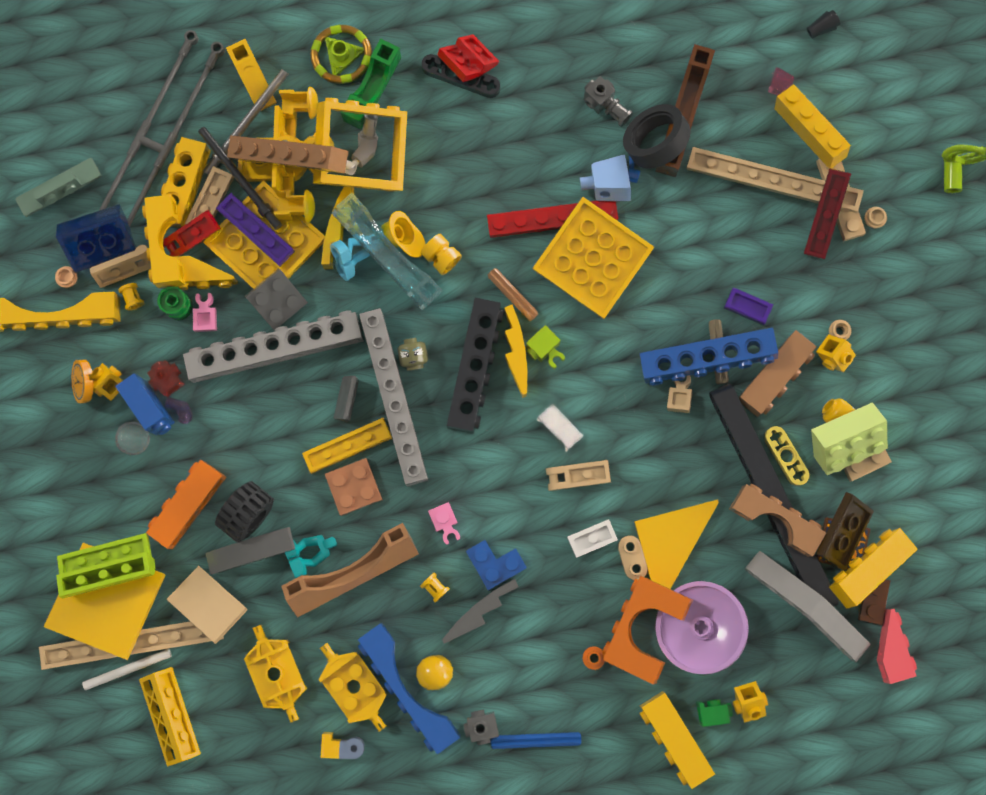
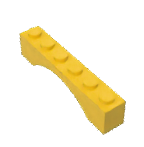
[0,292,120,332]

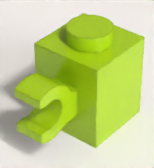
[526,325,565,369]

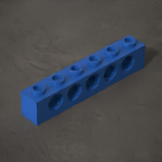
[640,328,778,385]

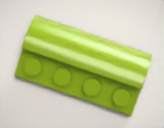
[56,533,155,599]

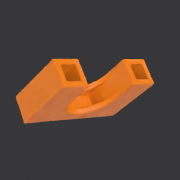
[602,576,693,684]

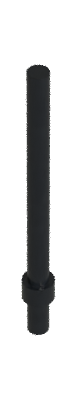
[198,127,282,230]

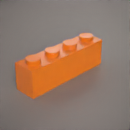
[146,460,227,549]

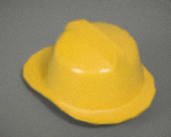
[381,211,426,258]

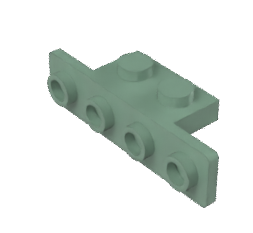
[15,158,102,217]

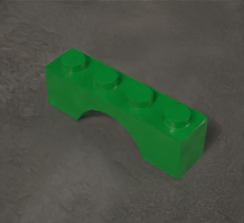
[340,38,401,130]

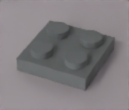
[245,268,308,330]

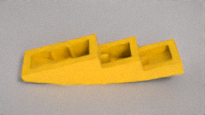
[321,187,354,270]
[504,304,527,398]

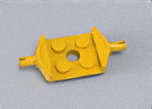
[244,625,307,723]
[319,643,387,732]

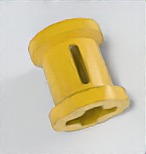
[118,283,145,311]
[420,572,450,603]

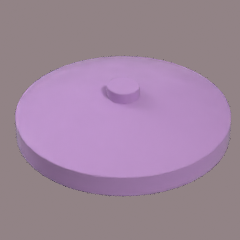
[656,581,749,675]

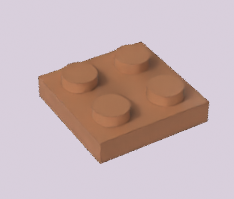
[325,458,383,516]

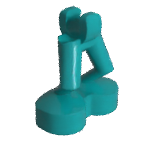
[285,535,337,578]

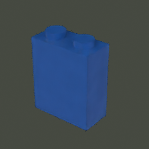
[115,373,175,435]

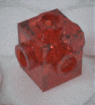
[147,360,185,397]

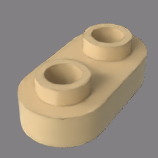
[618,536,647,580]

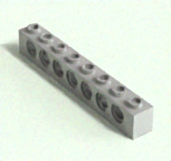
[359,308,429,487]
[183,311,364,383]

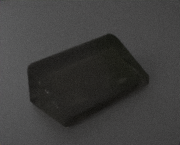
[537,404,583,451]

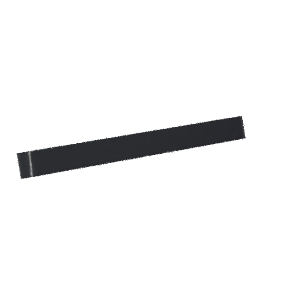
[709,383,838,607]

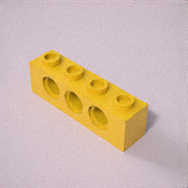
[161,137,211,229]

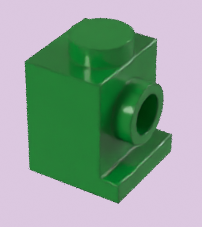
[696,699,733,727]

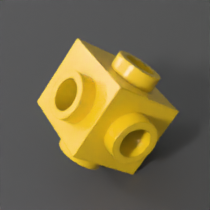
[816,334,856,372]
[89,363,123,401]
[733,681,768,723]

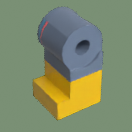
[321,732,365,759]

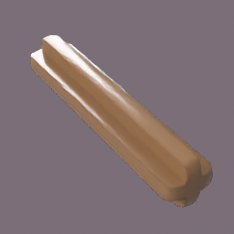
[488,268,538,321]

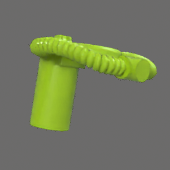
[942,144,986,193]

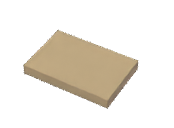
[167,566,247,644]

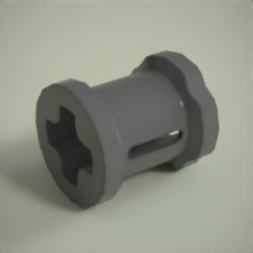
[605,98,633,127]

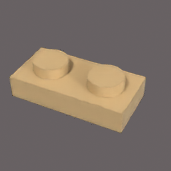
[843,450,892,482]

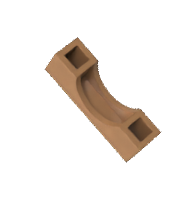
[729,484,826,557]

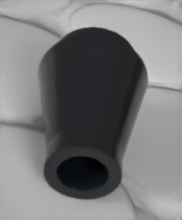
[806,10,841,39]

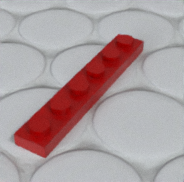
[487,201,618,238]

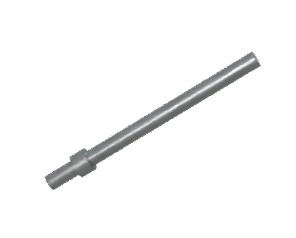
[203,69,289,175]

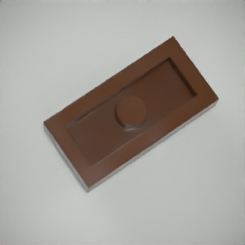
[858,579,891,625]

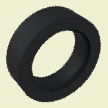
[623,104,691,169]

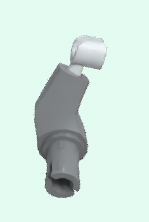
[345,114,378,175]

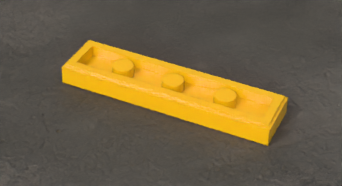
[302,418,393,474]

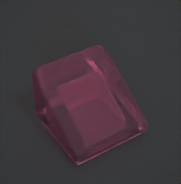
[768,67,794,95]

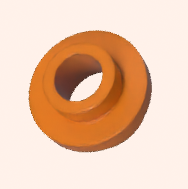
[582,646,605,670]

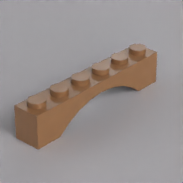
[227,135,348,174]
[281,523,419,617]

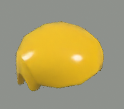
[416,655,453,691]

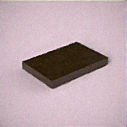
[816,492,874,571]

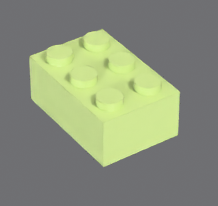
[811,402,888,475]

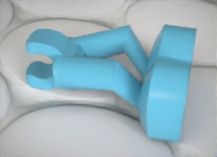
[330,234,383,281]

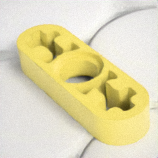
[764,426,809,486]

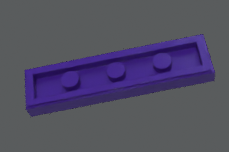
[216,193,295,267]

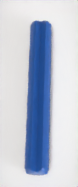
[491,732,581,749]

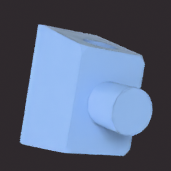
[580,155,631,201]

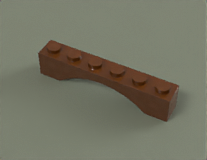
[655,44,715,178]

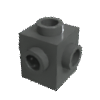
[583,76,616,114]
[464,709,499,745]

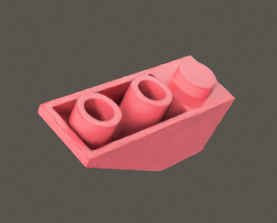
[877,609,917,684]

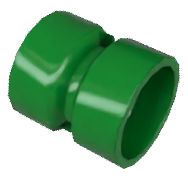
[157,286,193,320]

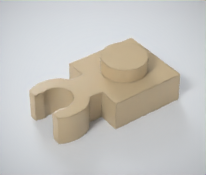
[667,375,692,413]

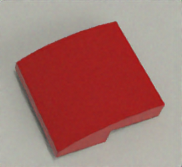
[437,34,499,82]

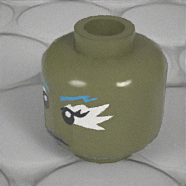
[397,337,428,371]

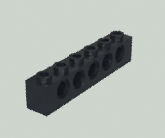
[447,297,504,434]

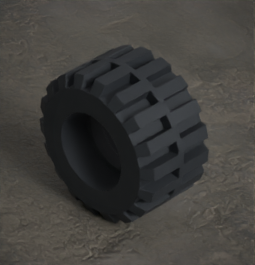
[215,481,274,543]

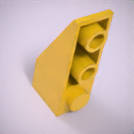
[226,39,277,111]
[174,256,238,290]

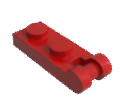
[163,210,221,257]

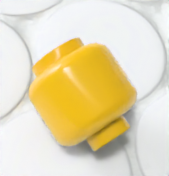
[822,398,855,423]

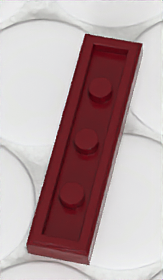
[804,168,851,259]

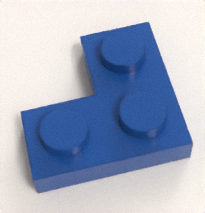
[466,540,527,590]

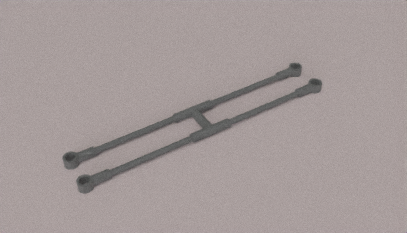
[78,30,225,260]

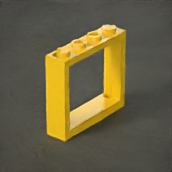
[313,98,407,192]

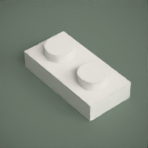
[567,519,618,558]

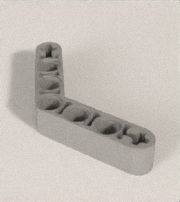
[745,551,871,662]

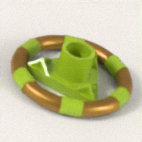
[311,24,372,84]

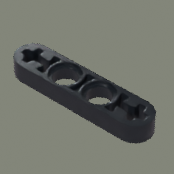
[422,54,500,98]

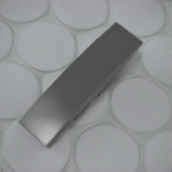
[205,527,295,575]
[442,579,518,644]

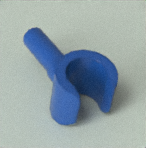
[628,156,640,183]

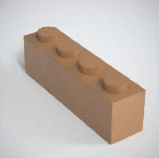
[739,330,817,417]

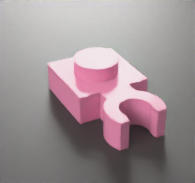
[193,293,217,332]
[428,502,460,545]

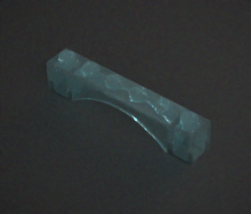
[332,192,443,310]

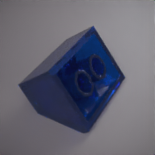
[56,204,136,273]

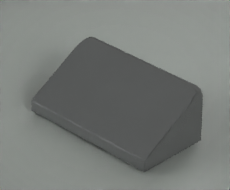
[334,376,359,422]

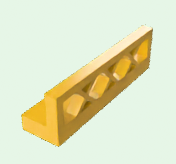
[139,667,201,767]

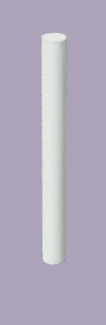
[82,648,172,690]

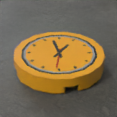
[71,360,94,403]

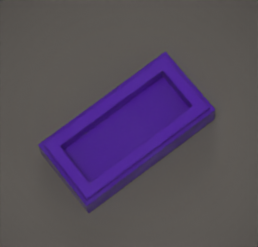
[724,287,773,326]

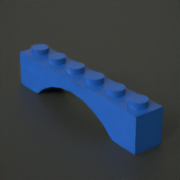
[358,623,461,754]

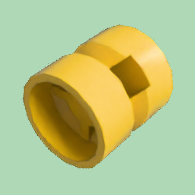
[421,234,462,275]

